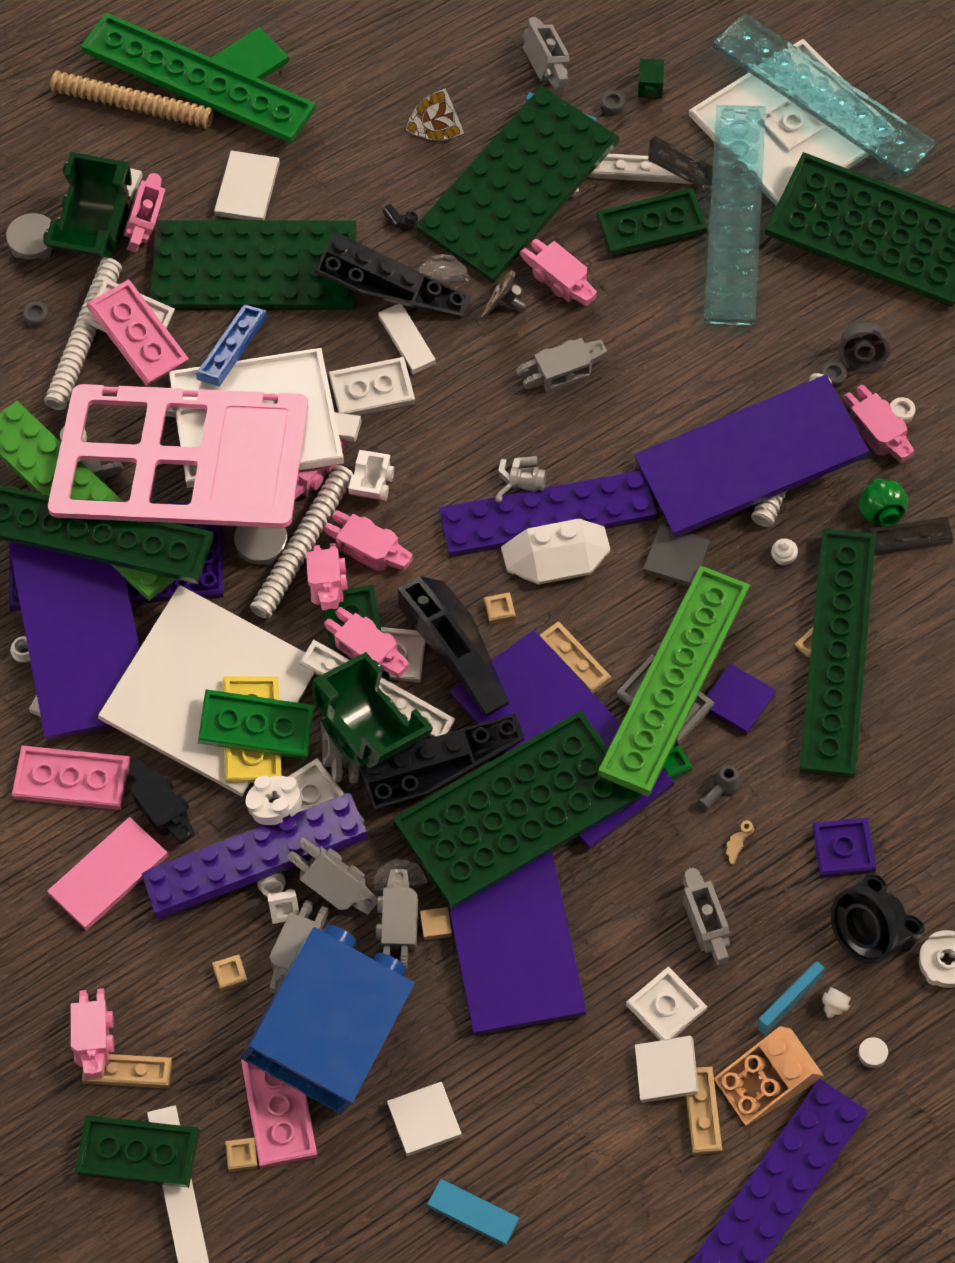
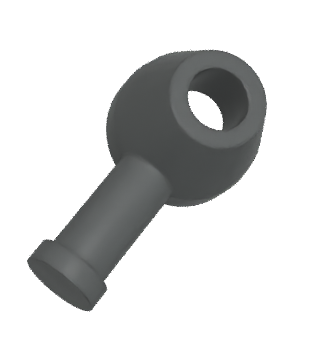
[698,766,742,811]

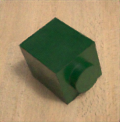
[638,58,664,99]

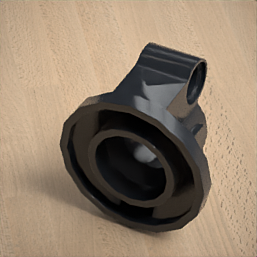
[831,873,925,964]

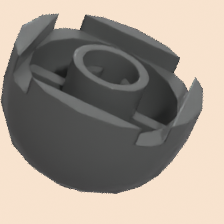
[839,320,891,373]

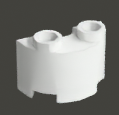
[348,450,394,501]

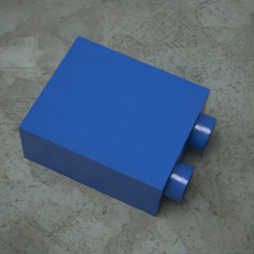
[240,925,415,1114]

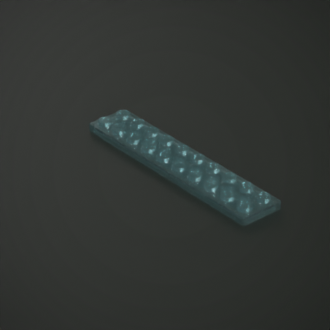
[713,12,937,179]
[704,105,766,325]

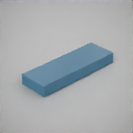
[758,961,825,1036]
[427,1179,519,1246]

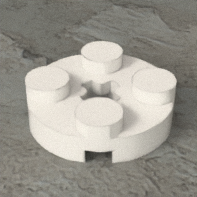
[246,776,302,825]
[918,930,955,988]

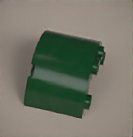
[43,152,132,259]
[313,652,433,768]

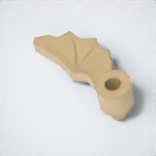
[726,820,754,865]

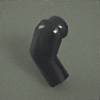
[382,204,418,229]

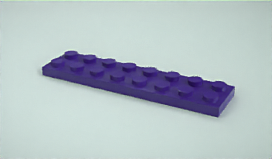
[439,470,656,558]
[141,792,369,919]
[690,1078,868,1263]

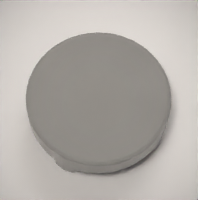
[6,213,53,259]
[234,526,288,566]

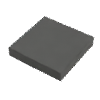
[643,525,710,587]

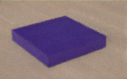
[707,664,776,735]
[812,818,876,878]

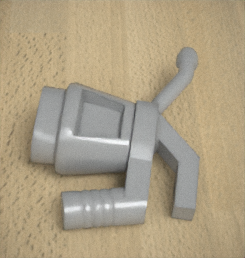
[495,456,546,503]

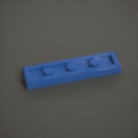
[196,304,267,387]

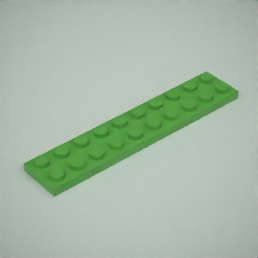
[0,401,176,601]
[597,565,750,797]

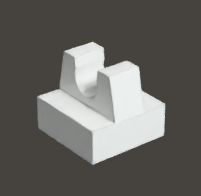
[267,889,299,924]

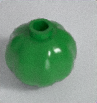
[858,478,909,527]

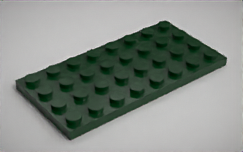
[416,86,619,283]
[765,152,955,307]
[151,220,357,310]
[393,710,642,910]

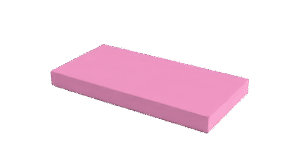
[86,280,189,387]
[12,746,131,810]
[48,817,168,931]
[240,1056,317,1169]

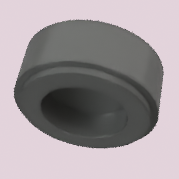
[600,91,625,116]
[23,302,49,328]
[821,361,847,388]

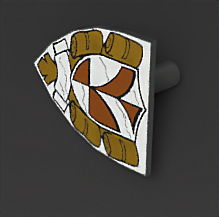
[405,87,465,140]
[481,270,526,320]

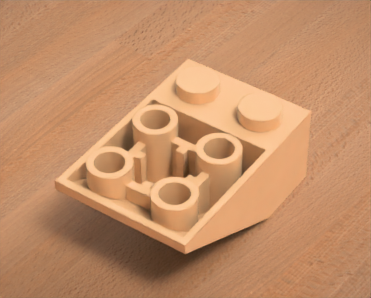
[714,1026,824,1126]

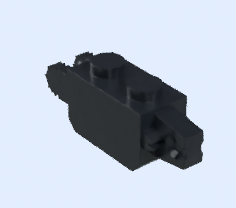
[129,759,195,844]

